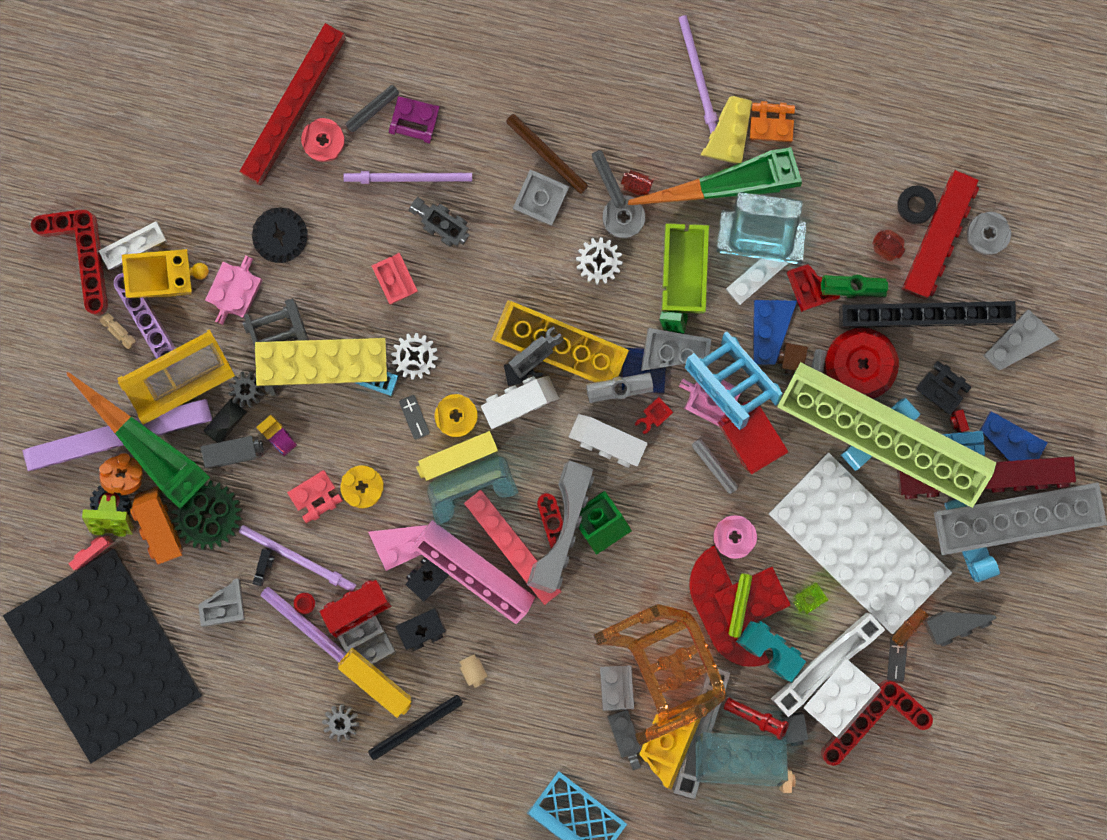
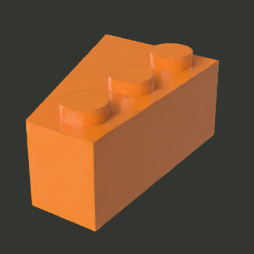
[130,486,183,565]

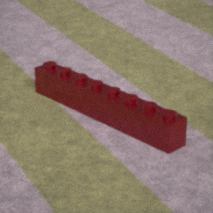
[897,456,1076,499]

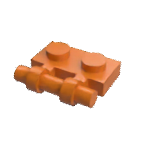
[749,101,795,142]

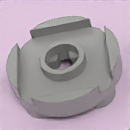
[602,195,645,239]
[967,212,1011,255]

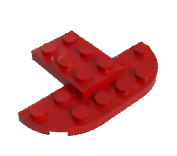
[689,545,791,667]

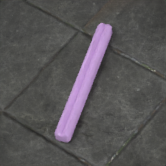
[261,587,347,662]

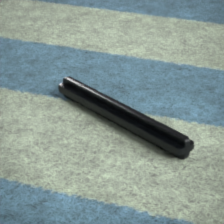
[368,695,463,760]

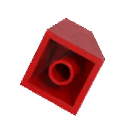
[717,401,788,475]

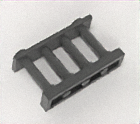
[242,298,309,397]

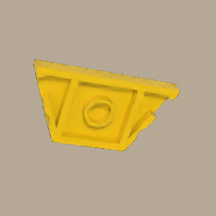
[640,709,704,789]

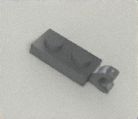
[508,327,564,378]
[607,709,641,770]

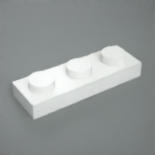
[99,222,167,270]
[725,247,788,305]

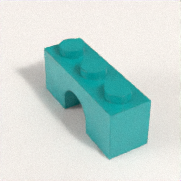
[736,621,806,683]

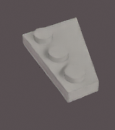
[983,309,1059,371]
[641,328,712,371]

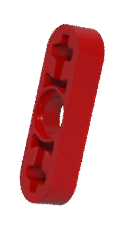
[537,493,563,549]

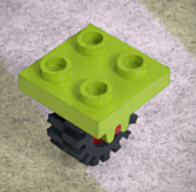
[82,485,134,537]

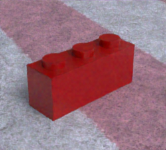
[319,580,392,638]

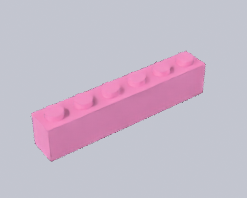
[412,520,536,624]

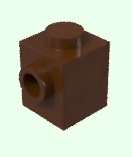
[777,343,808,376]

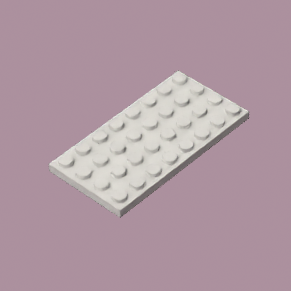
[768,452,952,634]

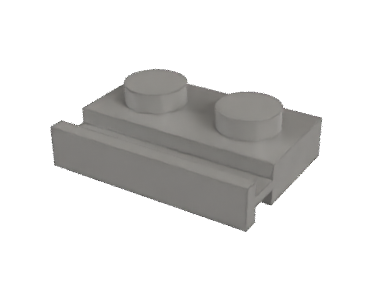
[600,665,634,711]

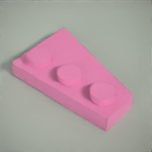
[368,525,427,571]

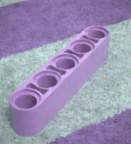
[114,273,179,368]

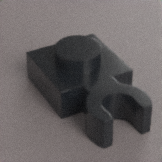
[504,363,543,386]
[252,548,275,586]

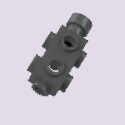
[408,197,470,247]

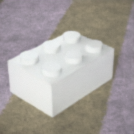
[804,659,881,739]

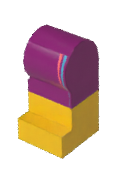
[256,415,297,457]

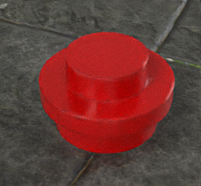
[294,593,315,614]

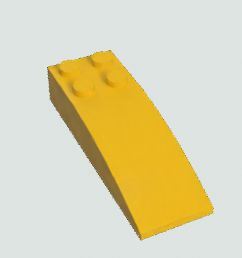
[491,300,629,382]

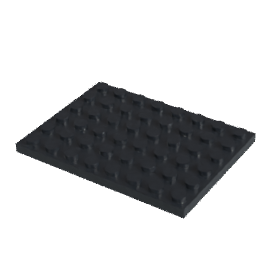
[3,549,203,764]

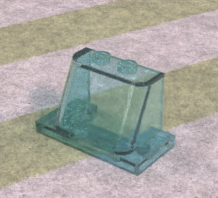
[716,192,807,264]

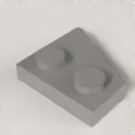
[198,579,245,627]

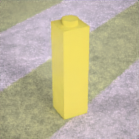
[416,431,498,481]

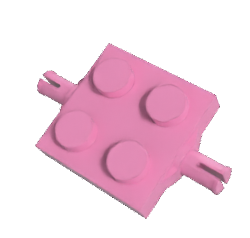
[205,255,263,325]
[679,379,741,427]

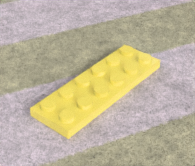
[255,338,387,386]

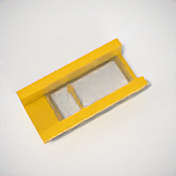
[117,329,235,425]

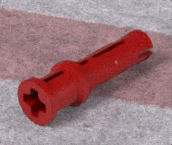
[724,697,789,740]

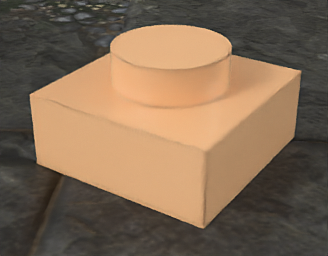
[780,768,796,793]

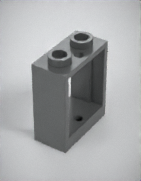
[201,436,264,469]

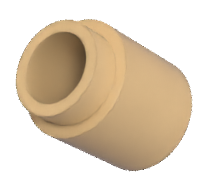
[459,654,488,688]

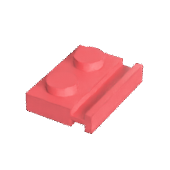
[372,253,418,305]
[68,535,114,570]

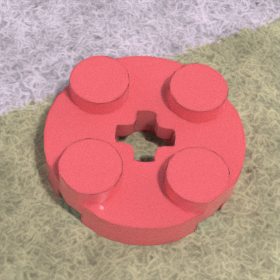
[301,118,345,162]

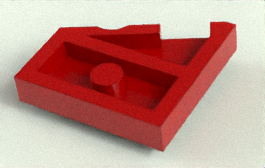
[786,264,841,312]

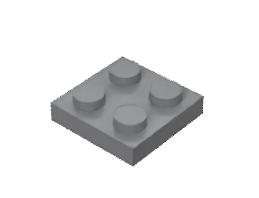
[513,170,569,227]

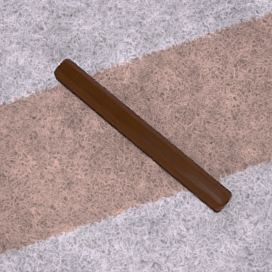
[506,114,588,194]

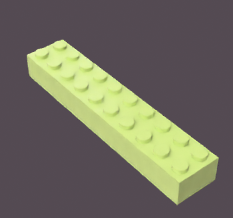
[777,362,996,508]

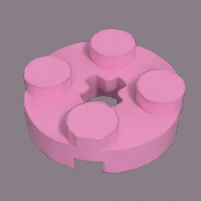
[713,515,757,559]

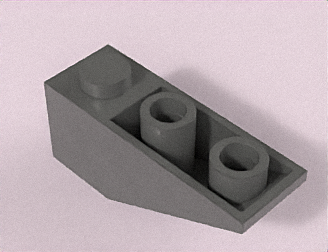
[923,611,996,647]

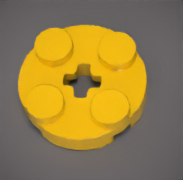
[434,394,478,437]
[340,465,384,508]

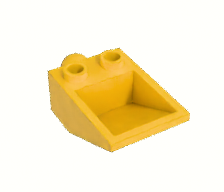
[122,249,209,298]

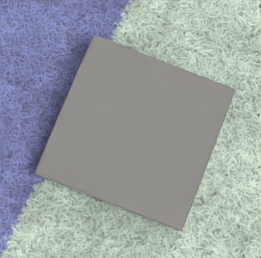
[338,616,396,665]

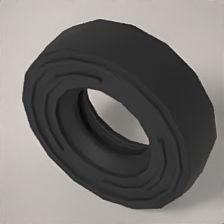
[897,185,936,224]

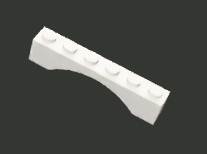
[771,613,885,717]

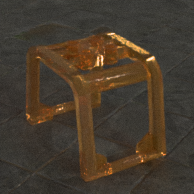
[594,604,726,745]

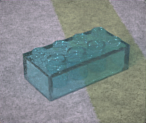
[695,732,788,787]

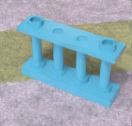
[685,332,783,430]

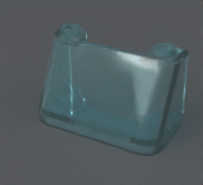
[427,456,519,525]

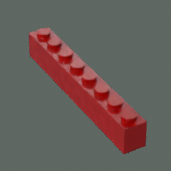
[239,23,346,186]

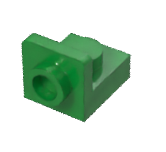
[659,311,689,334]

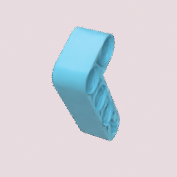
[841,398,920,471]
[945,499,1000,582]

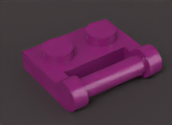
[389,96,440,144]

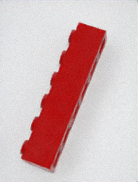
[901,170,979,300]

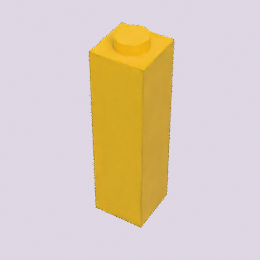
[338,648,411,718]

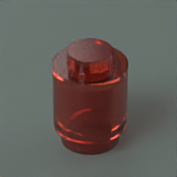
[621,169,654,196]

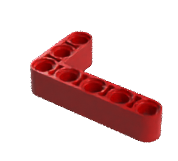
[31,209,108,316]
[821,680,933,766]

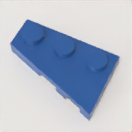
[753,300,797,365]
[980,411,1047,461]

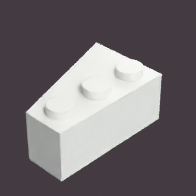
[481,376,559,429]
[569,414,647,468]

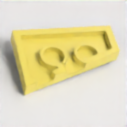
[701,96,752,164]

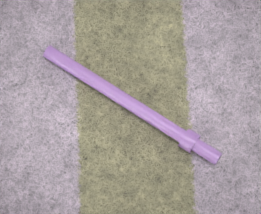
[678,15,718,133]
[344,171,472,184]
[239,525,356,591]

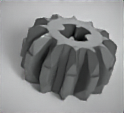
[228,372,265,408]

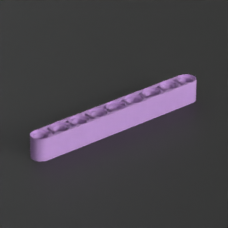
[22,399,212,471]

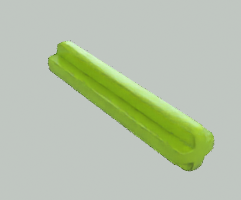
[729,573,752,638]

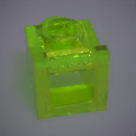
[793,581,828,614]

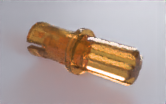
[892,607,929,647]

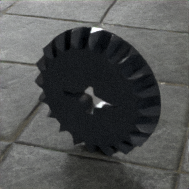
[251,207,308,263]

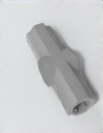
[586,373,653,403]

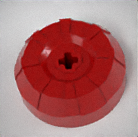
[824,328,899,399]

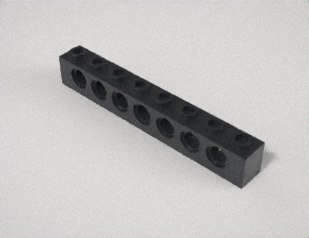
[839,301,1016,328]

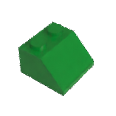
[578,491,632,555]

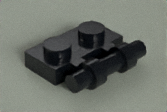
[915,360,971,415]

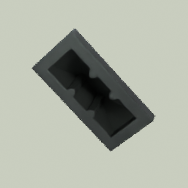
[203,398,247,443]

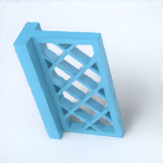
[527,771,627,840]

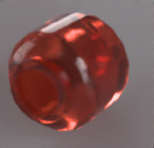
[872,229,905,261]

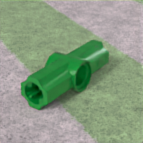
[821,274,888,299]

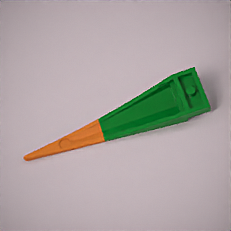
[628,147,802,205]
[66,372,210,508]

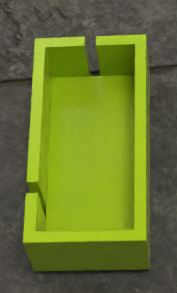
[661,224,709,314]

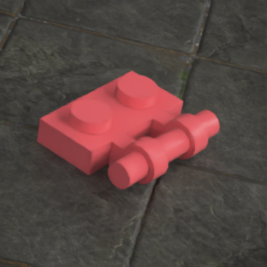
[287,470,343,524]

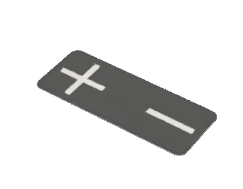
[399,395,430,440]
[887,638,907,682]

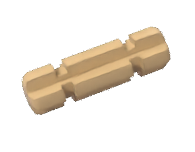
[100,313,136,349]

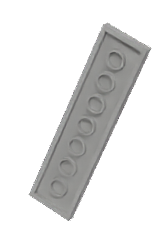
[934,482,1107,555]

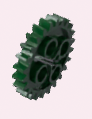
[172,480,243,551]

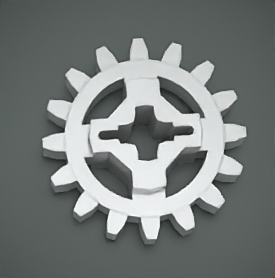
[576,237,622,285]
[391,333,438,380]

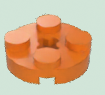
[99,453,143,495]

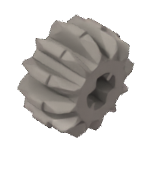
[322,704,359,742]

